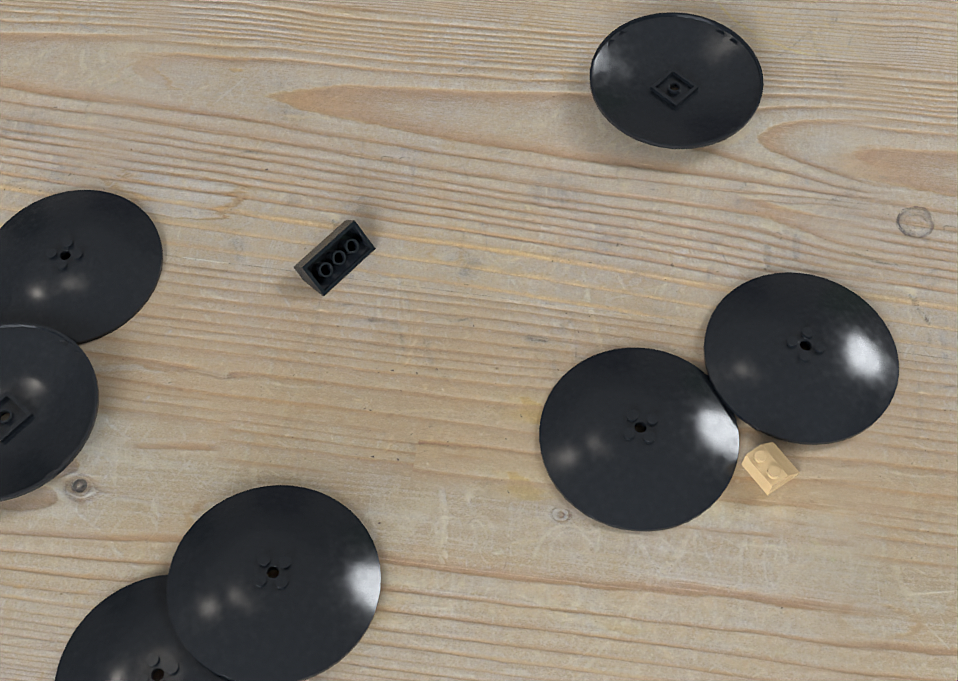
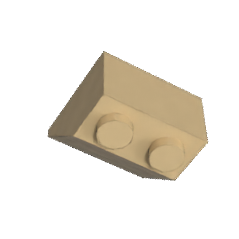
[741,442,800,495]

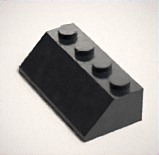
[294,220,376,296]

